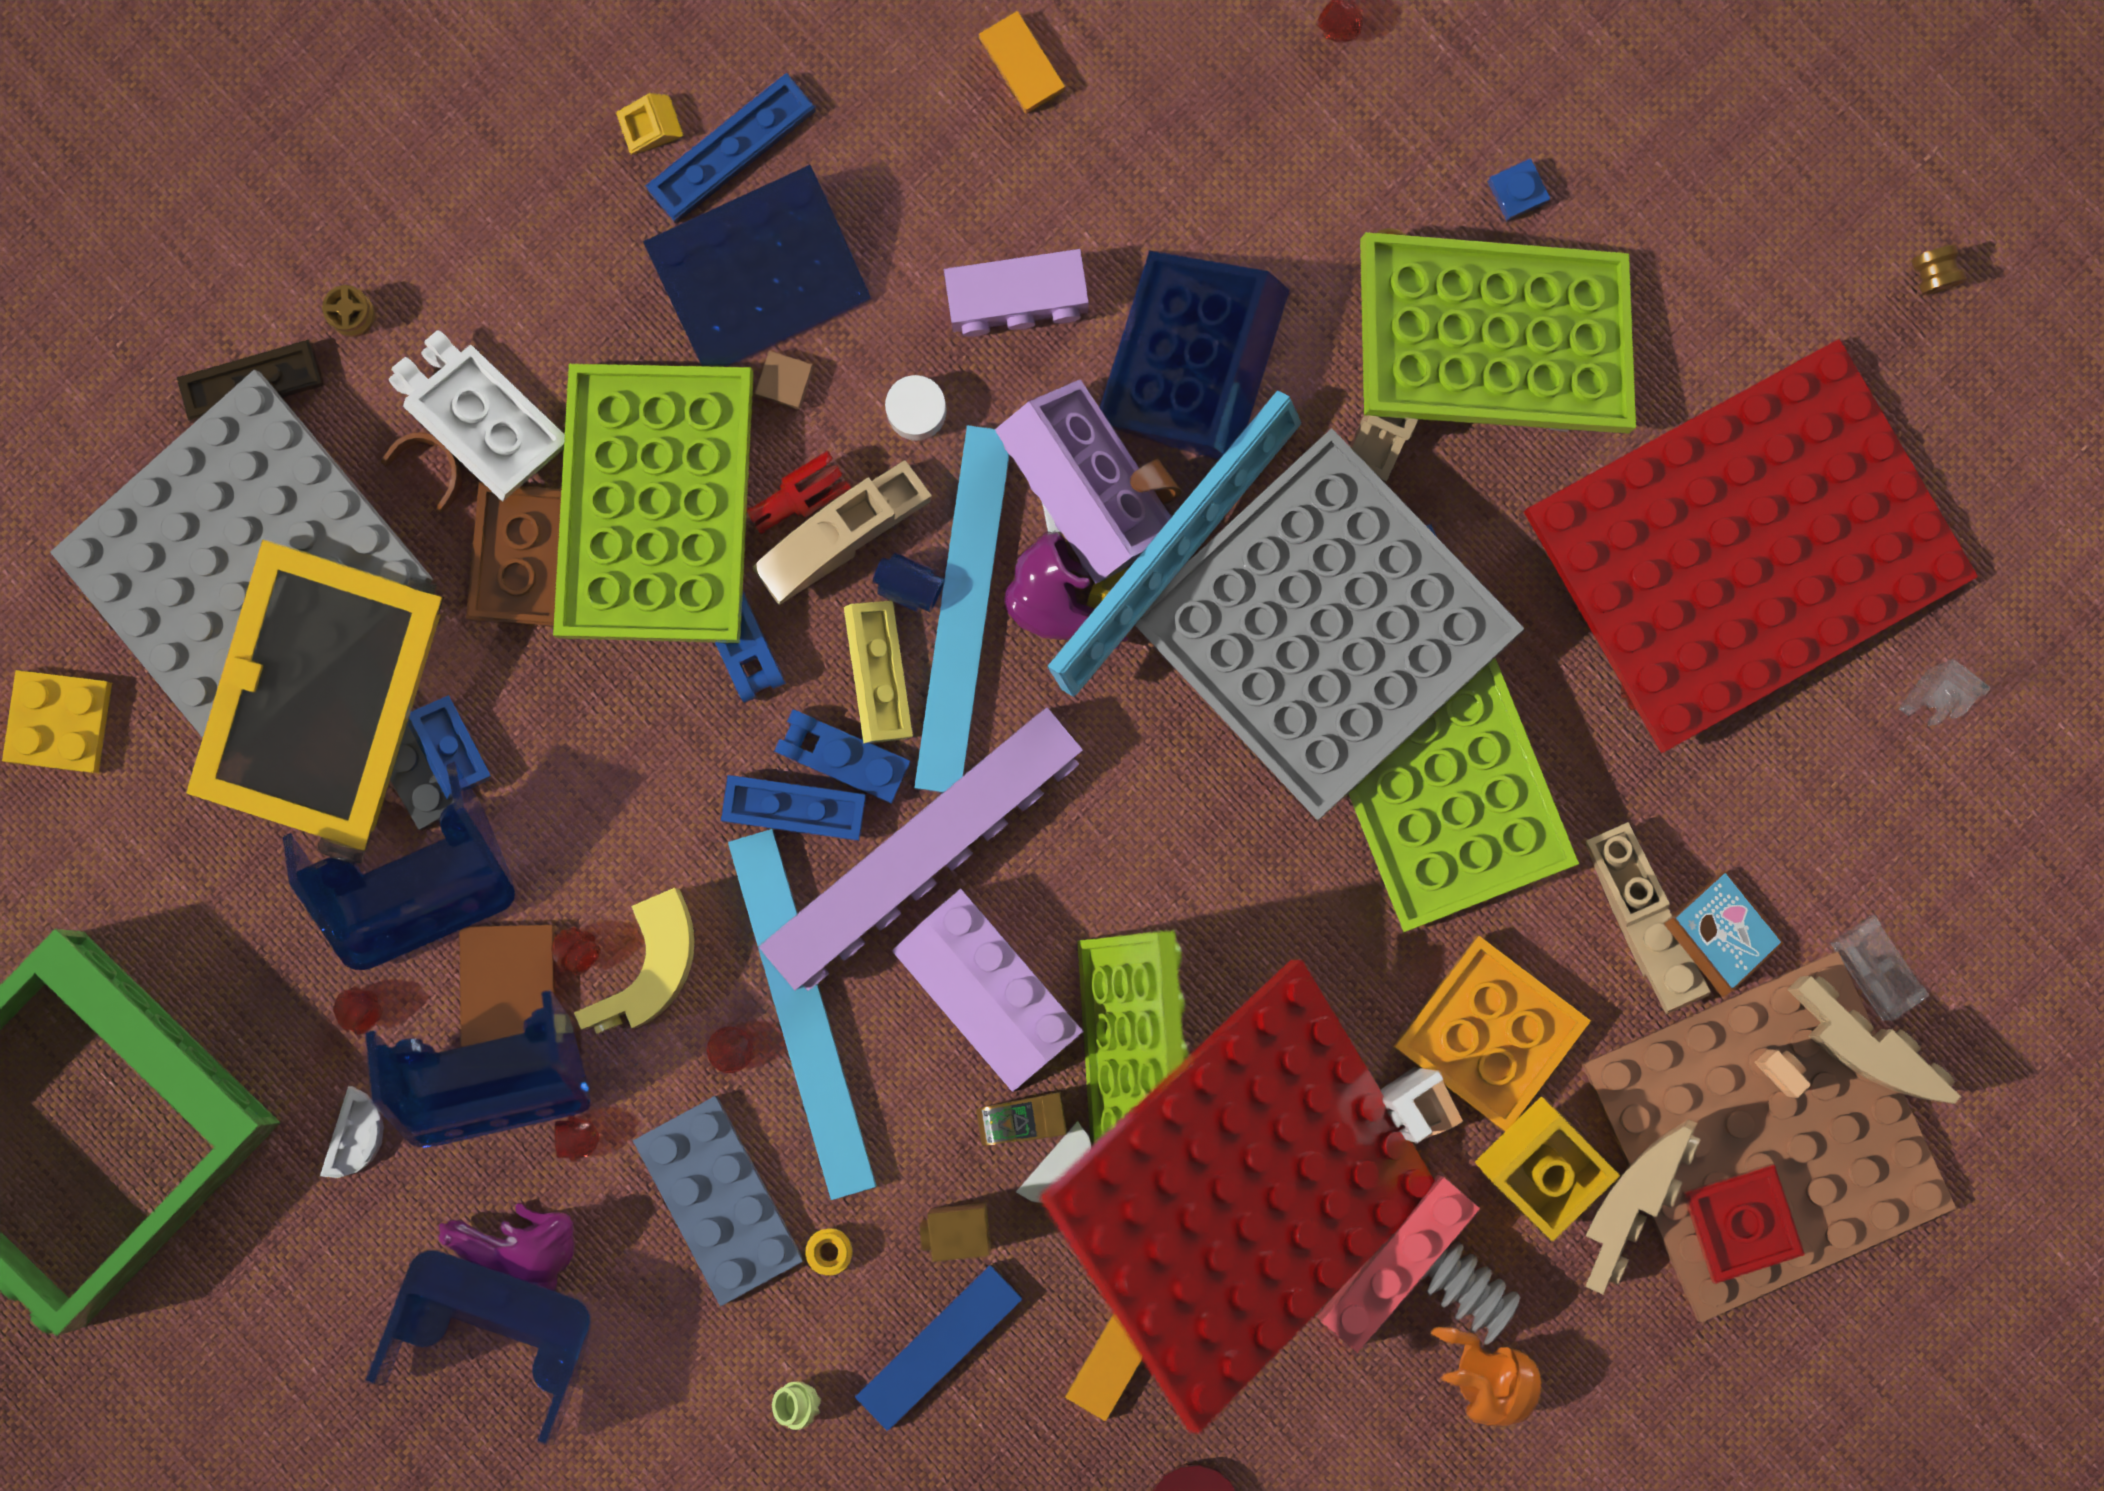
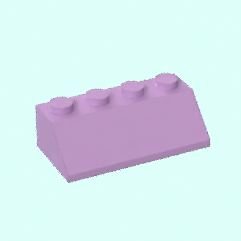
[995,379,1171,584]
[892,889,1083,1092]

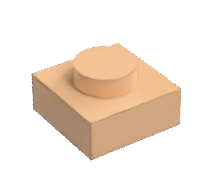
[1754,1050,1811,1098]
[1413,1081,1463,1140]

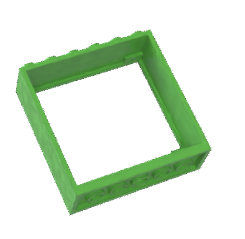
[0,929,281,1336]

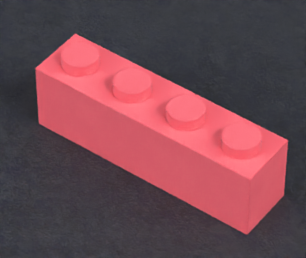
[1317,1175,1480,1353]

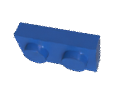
[407,695,491,799]

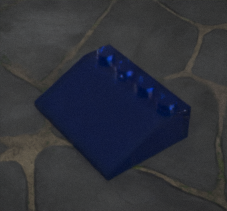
[643,165,872,367]
[1099,250,1290,459]

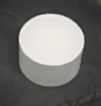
[885,375,946,440]

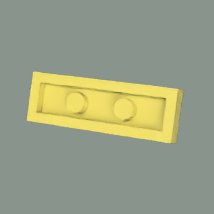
[844,601,913,744]

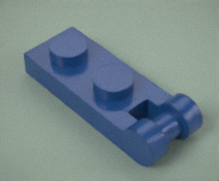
[715,591,786,703]
[774,709,911,804]

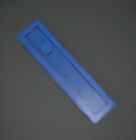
[645,72,816,224]
[855,1264,1023,1431]

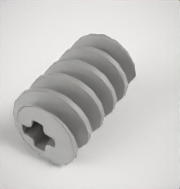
[1419,1241,1520,1345]

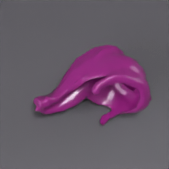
[1005,531,1128,650]
[438,1203,575,1302]

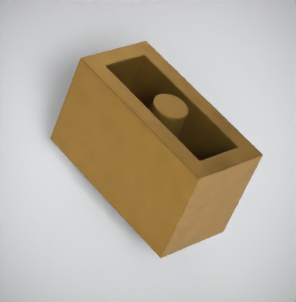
[920,1203,991,1262]

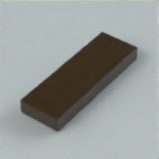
[176,339,324,424]

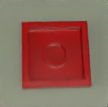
[1682,1164,1805,1284]

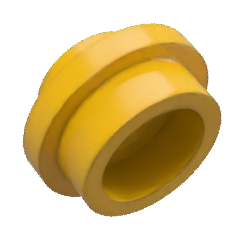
[806,1228,853,1276]

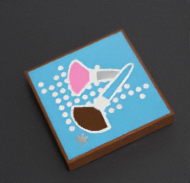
[1663,870,1783,997]

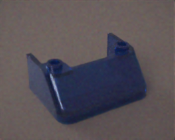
[283,761,515,970]
[365,990,591,1147]
[365,1250,592,1446]

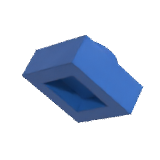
[1487,158,1550,222]

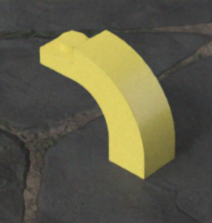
[574,888,694,1034]

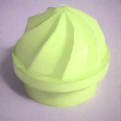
[772,1381,821,1430]

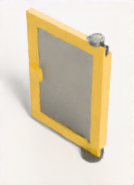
[186,540,444,863]

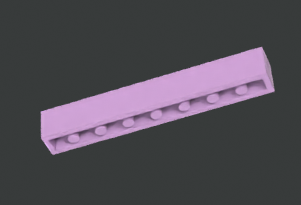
[758,707,1083,991]

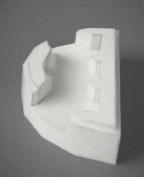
[320,1086,384,1178]
[1016,1121,1091,1203]

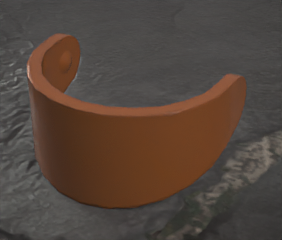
[381,432,463,513]
[1130,459,1181,506]

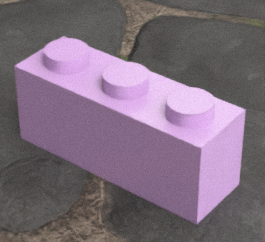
[944,249,1088,337]

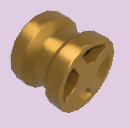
[1911,245,1967,296]
[322,285,375,338]

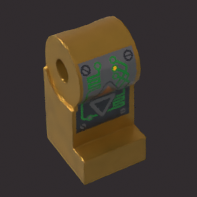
[976,1092,1067,1146]

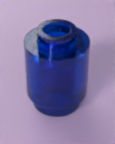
[872,552,945,612]

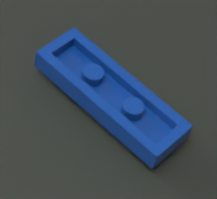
[721,775,866,841]

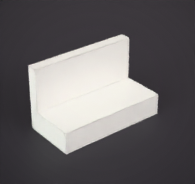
[1381,1067,1443,1143]

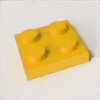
[2,670,112,774]

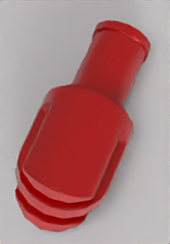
[747,450,851,535]

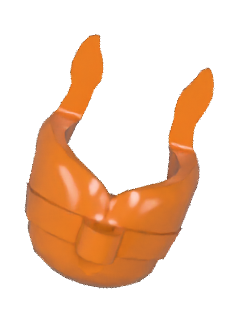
[1431,1327,1541,1427]

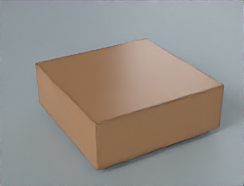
[755,351,814,410]

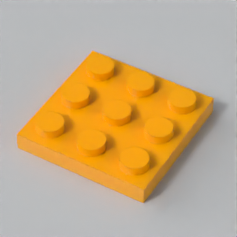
[1393,936,1591,1132]

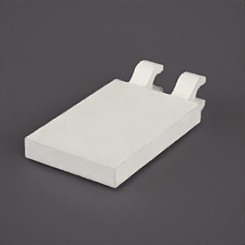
[389,330,565,502]

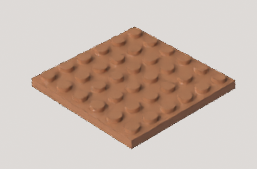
[1582,951,1957,1323]

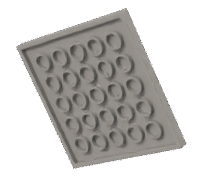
[50,370,433,761]
[1135,428,1524,822]

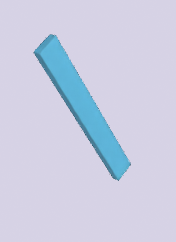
[1047,390,1301,697]
[914,425,1010,793]
[728,829,877,1200]

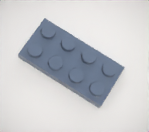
[633,1096,804,1306]

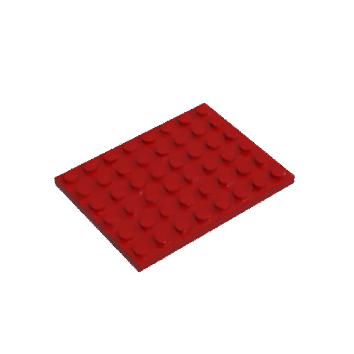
[1524,338,1978,754]
[1039,959,1435,1433]

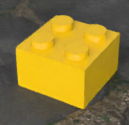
[1475,1097,1620,1242]

